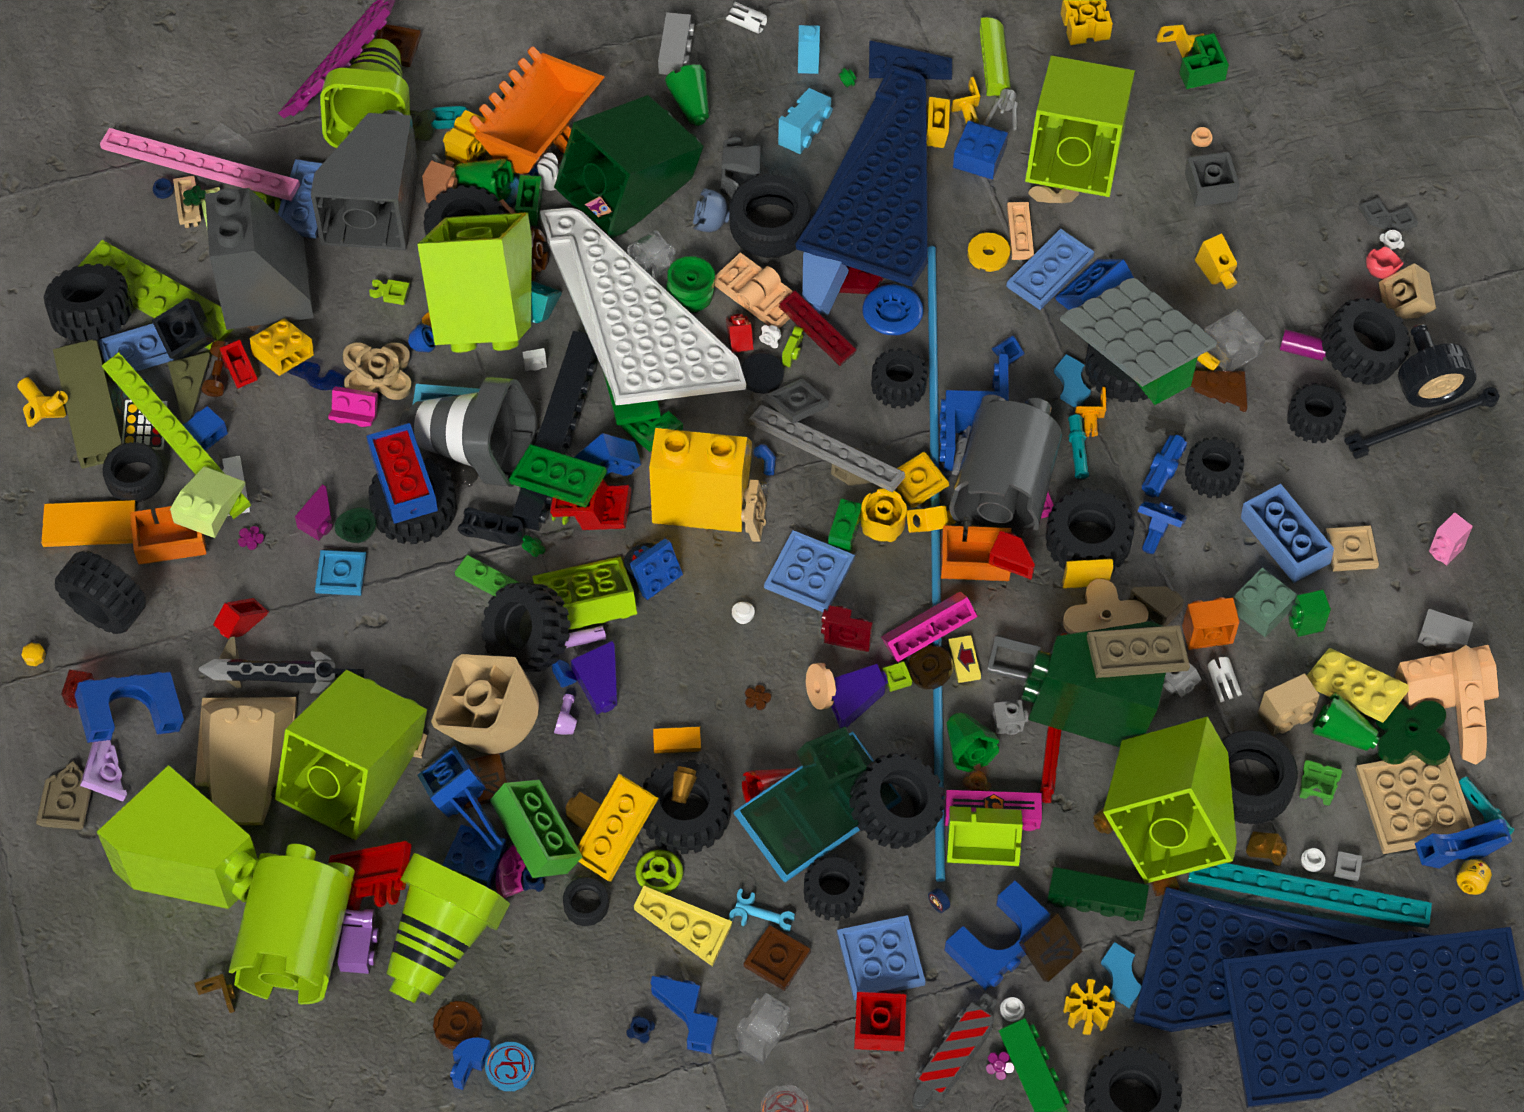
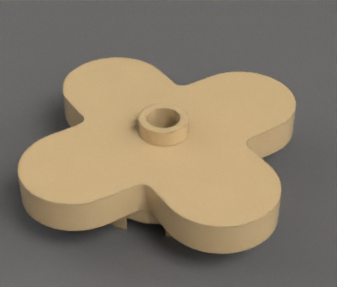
[343,343,411,400]
[1063,579,1148,634]

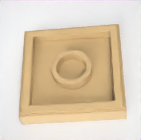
[1325,525,1379,572]

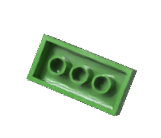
[490,780,583,878]

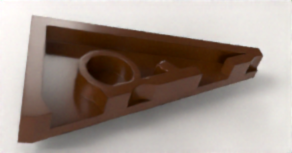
[1191,371,1247,412]

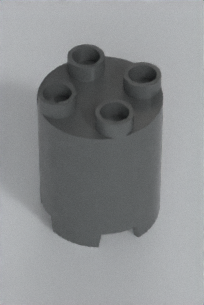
[949,395,1062,538]

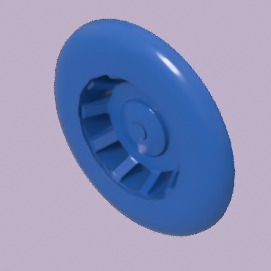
[862,284,923,335]

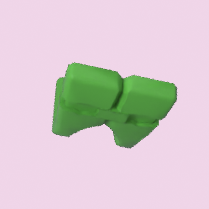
[1299,760,1342,806]

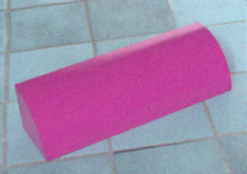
[881,592,978,662]

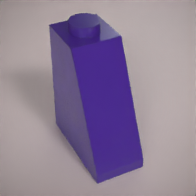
[571,641,617,715]
[831,664,888,730]

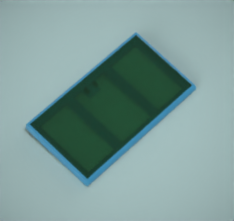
[734,731,902,882]

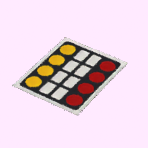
[122,400,167,450]

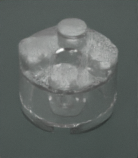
[627,230,676,280]

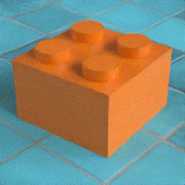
[1182,597,1239,650]

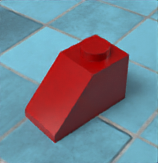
[989,531,1035,580]
[213,598,269,639]

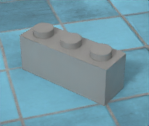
[658,12,695,75]

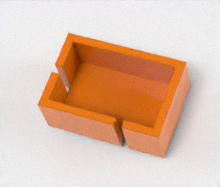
[130,506,207,565]
[941,525,1011,581]

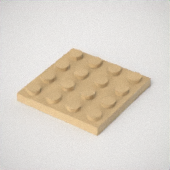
[1355,754,1474,854]

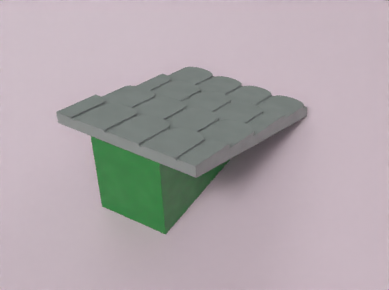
[1060,278,1217,405]

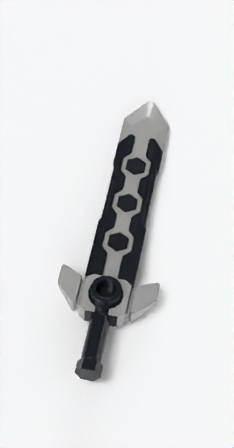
[199,651,364,694]

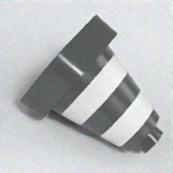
[400,377,537,487]

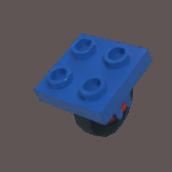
[624,538,683,600]

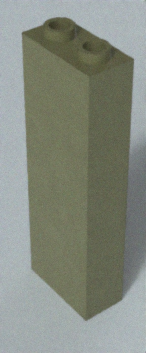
[53,340,122,469]

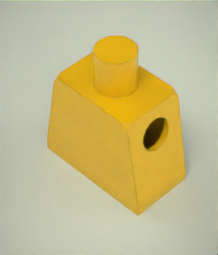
[1195,234,1237,289]

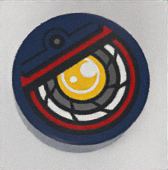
[928,888,950,913]

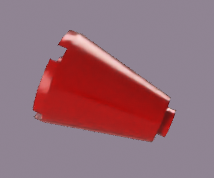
[741,768,810,818]

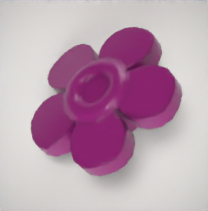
[238,526,264,550]
[986,1051,1014,1080]

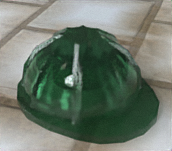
[334,507,376,544]

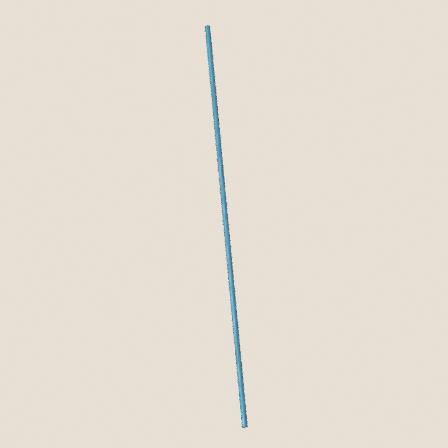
[928,246,945,882]

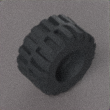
[871,348,927,409]
[1287,382,1347,444]
[1185,437,1244,498]
[804,854,865,921]

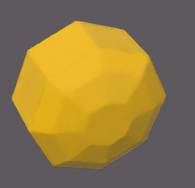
[21,642,46,666]

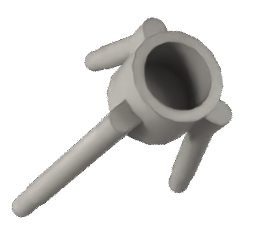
[983,89,1018,131]

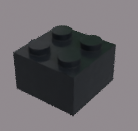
[152,298,217,360]

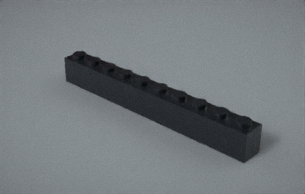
[512,331,597,531]

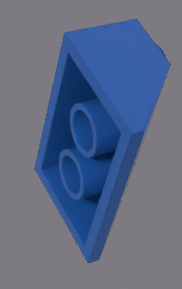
[1055,259,1134,310]

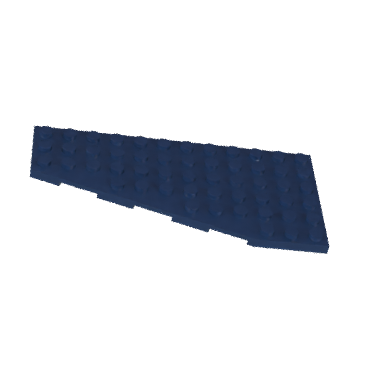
[1221,927,1524,1108]

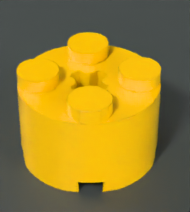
[861,489,907,542]

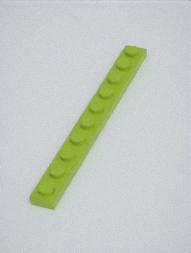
[102,352,251,519]

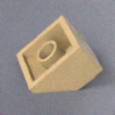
[1379,263,1436,319]

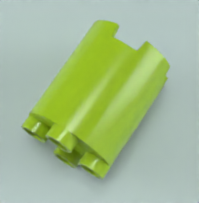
[228,844,355,1004]

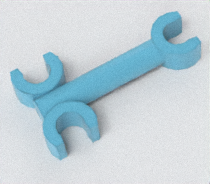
[729,889,795,932]

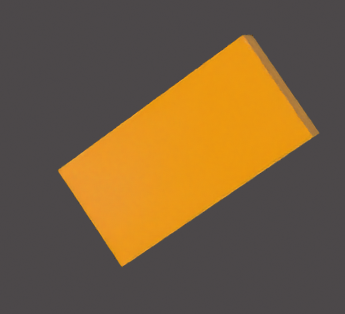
[653,727,701,753]

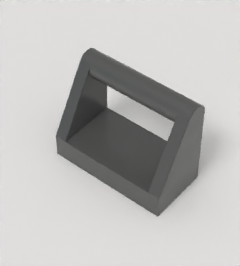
[987,636,1041,681]

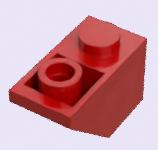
[725,314,754,352]

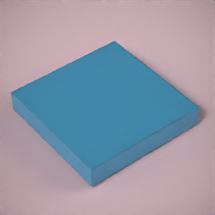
[315,550,367,596]

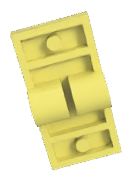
[1306,648,1409,723]

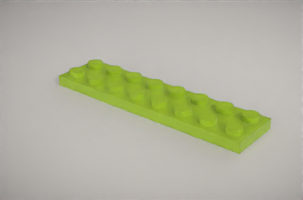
[78,240,233,350]

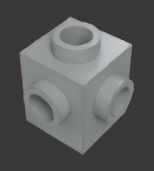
[1163,663,1202,698]
[992,699,1028,735]

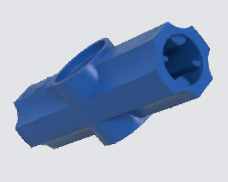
[1142,435,1187,498]

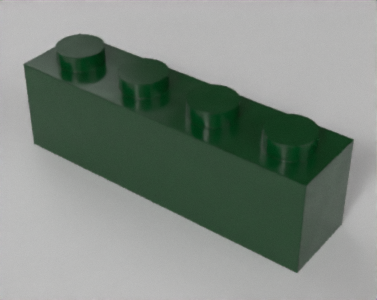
[1047,867,1149,921]

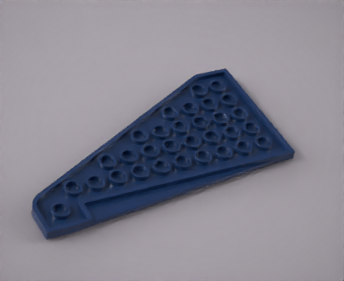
[796,65,928,287]
[1133,887,1434,1032]

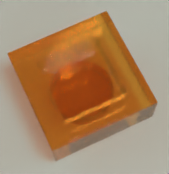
[1150,876,1179,897]

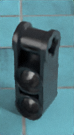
[457,507,525,546]

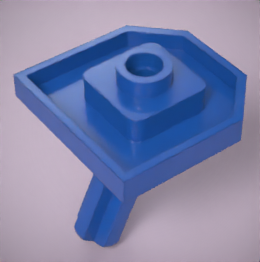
[1138,502,1187,554]

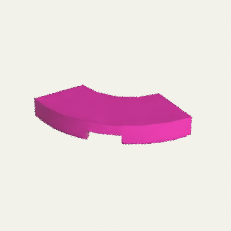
[496,845,526,898]

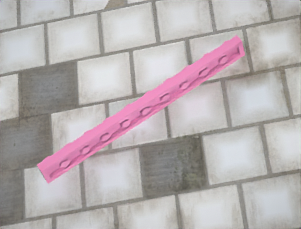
[100,128,300,201]

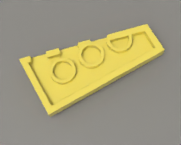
[634,886,732,967]

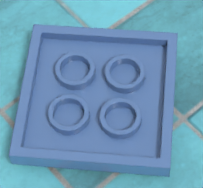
[764,530,855,612]
[837,915,925,1000]

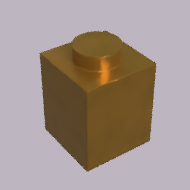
[565,792,601,831]

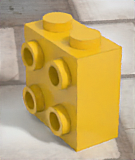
[250,318,314,376]

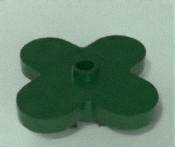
[1374,701,1450,765]

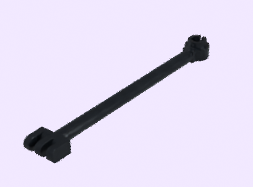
[1344,387,1500,459]

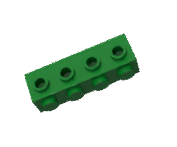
[998,1018,1070,1112]

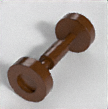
[201,341,229,397]

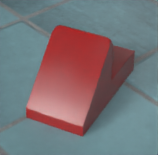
[219,339,258,389]

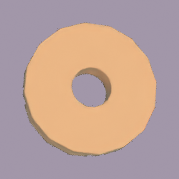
[806,663,836,710]

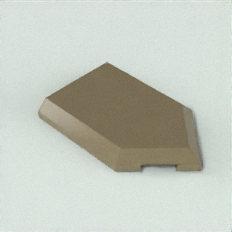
[36,760,92,830]

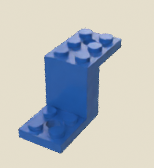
[939,354,1009,471]

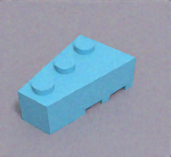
[778,88,833,154]

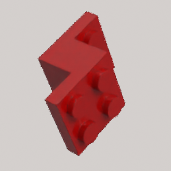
[550,479,631,530]

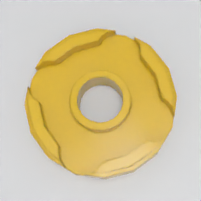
[967,232,1010,272]

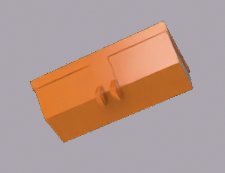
[469,47,605,175]

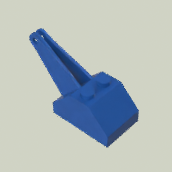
[417,746,503,851]

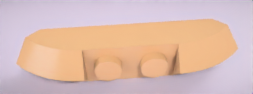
[1452,645,1487,764]

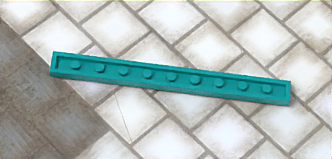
[1188,863,1432,929]

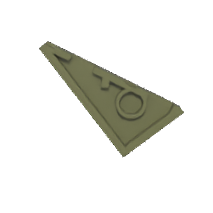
[168,352,211,424]

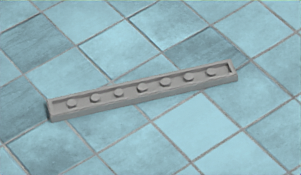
[748,404,905,493]

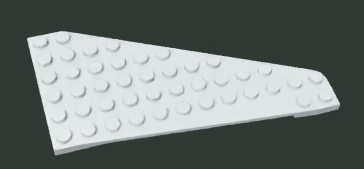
[539,208,746,405]

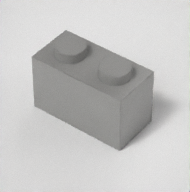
[1417,609,1473,653]

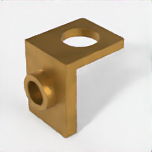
[194,974,236,1013]

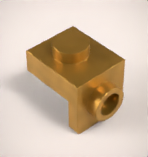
[1246,831,1287,866]

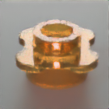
[963,771,991,791]

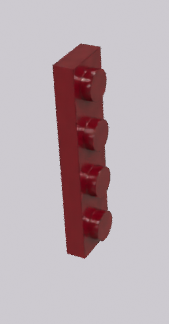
[779,291,856,366]

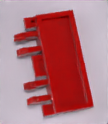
[328,841,411,911]

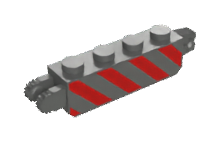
[912,993,997,1110]

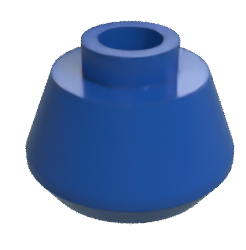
[408,323,436,352]

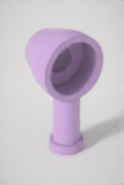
[554,694,577,735]

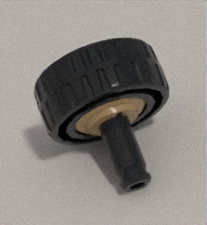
[1398,324,1477,408]

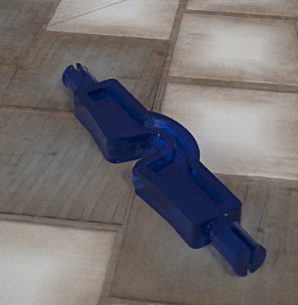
[287,361,346,390]

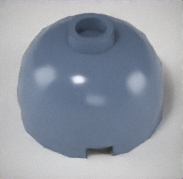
[693,189,729,232]

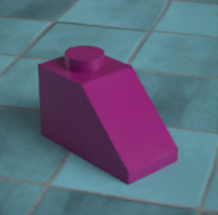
[295,484,333,541]

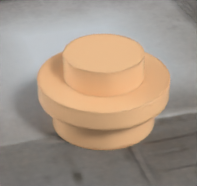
[1191,127,1213,147]

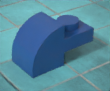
[450,1038,492,1090]

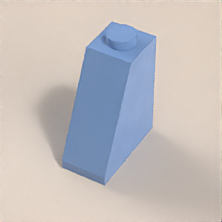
[802,252,849,315]

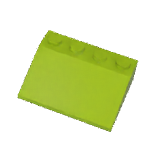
[532,556,637,630]

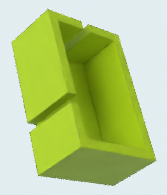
[947,806,1023,866]

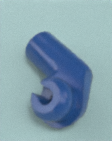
[753,444,776,476]

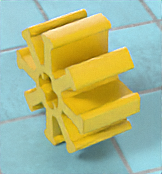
[1063,979,1115,1035]

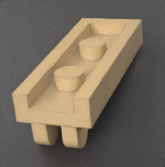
[173,176,201,228]

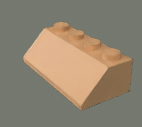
[1395,645,1499,710]

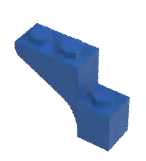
[1415,819,1512,869]
[651,975,718,1054]

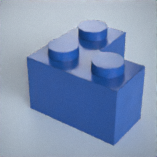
[574,433,642,477]

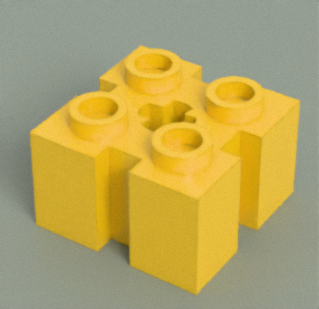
[1061,0,1113,45]
[443,110,487,167]

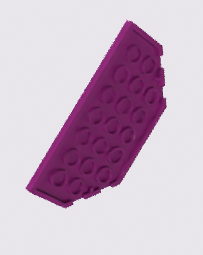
[278,0,395,118]

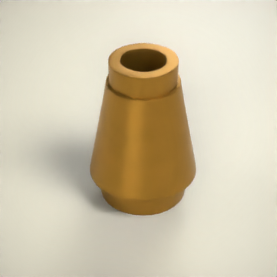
[672,766,697,803]

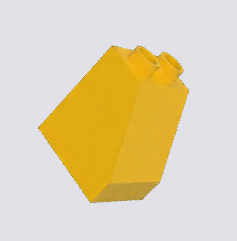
[649,428,752,532]

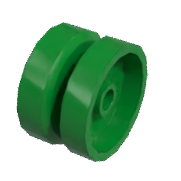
[666,256,715,312]

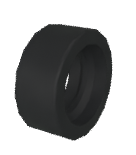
[563,877,609,926]

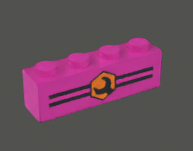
[945,790,1042,831]

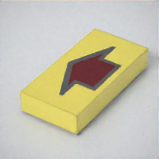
[948,635,981,683]

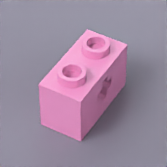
[1429,513,1473,566]

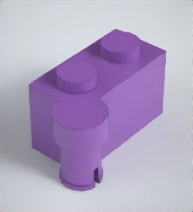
[337,909,379,974]

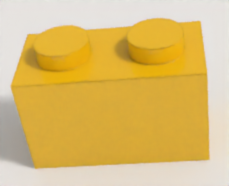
[927,97,950,148]

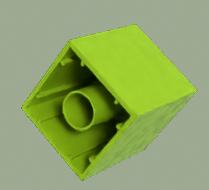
[1025,56,1135,197]

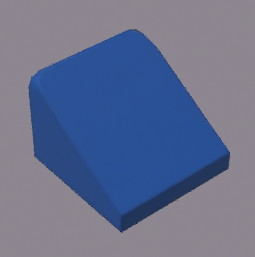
[992,335,1025,365]
[552,660,577,688]

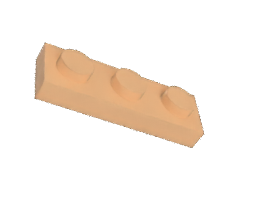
[1007,202,1034,260]

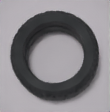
[102,442,165,503]

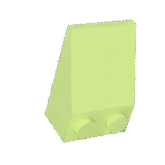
[170,467,245,538]

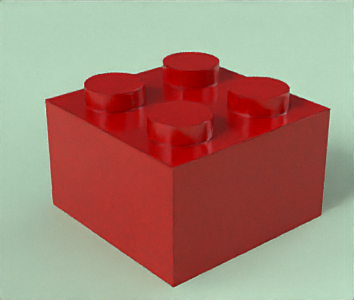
[854,992,906,1052]

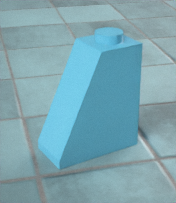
[798,25,820,74]

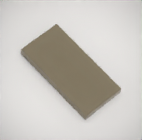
[1087,625,1190,678]

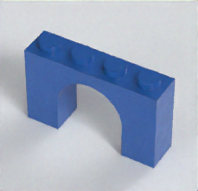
[75,672,184,743]
[945,881,1051,991]

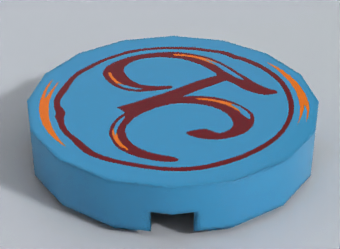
[485,1042,535,1091]

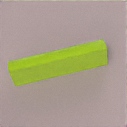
[979,17,1011,96]

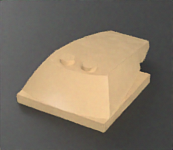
[195,697,297,825]

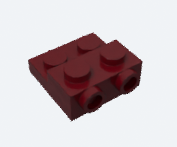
[821,605,873,652]

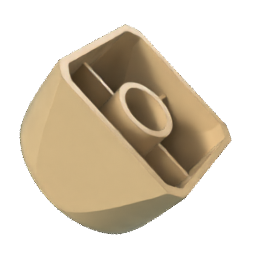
[431,654,539,754]

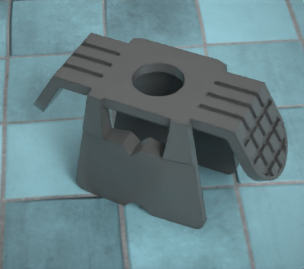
[720,137,760,197]

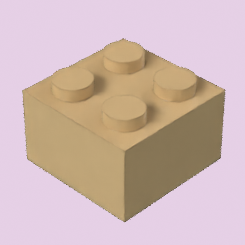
[1258,673,1320,736]

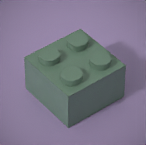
[1233,568,1297,637]

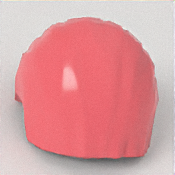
[1366,247,1403,279]

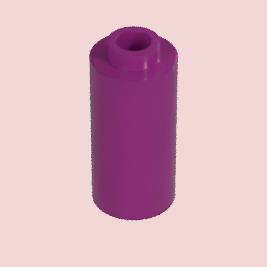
[1280,329,1326,361]

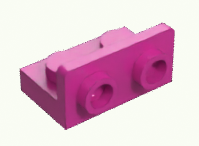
[328,386,378,427]

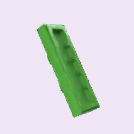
[455,555,518,596]

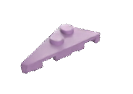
[80,740,127,801]

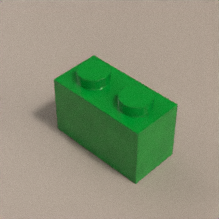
[515,175,543,226]
[828,499,862,553]
[1289,590,1331,637]

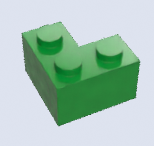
[1179,33,1229,89]

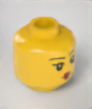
[1456,859,1492,895]

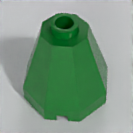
[946,712,999,772]

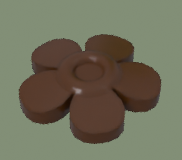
[745,685,771,710]

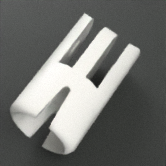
[726,2,767,34]
[537,153,559,191]
[1208,657,1242,702]

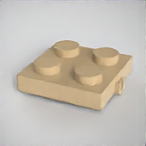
[741,480,767,542]

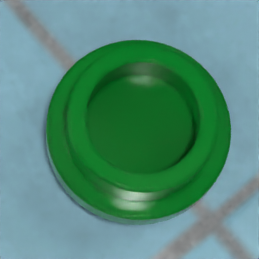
[838,68,856,88]

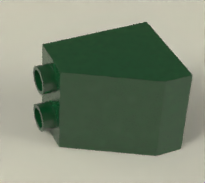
[554,95,704,238]
[1021,621,1166,748]

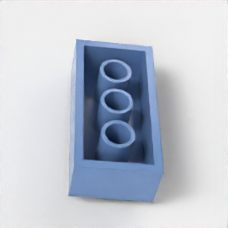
[1241,484,1334,583]

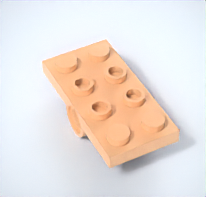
[714,252,794,329]

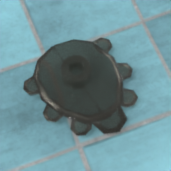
[446,462,479,487]

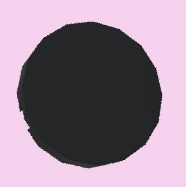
[741,353,784,394]

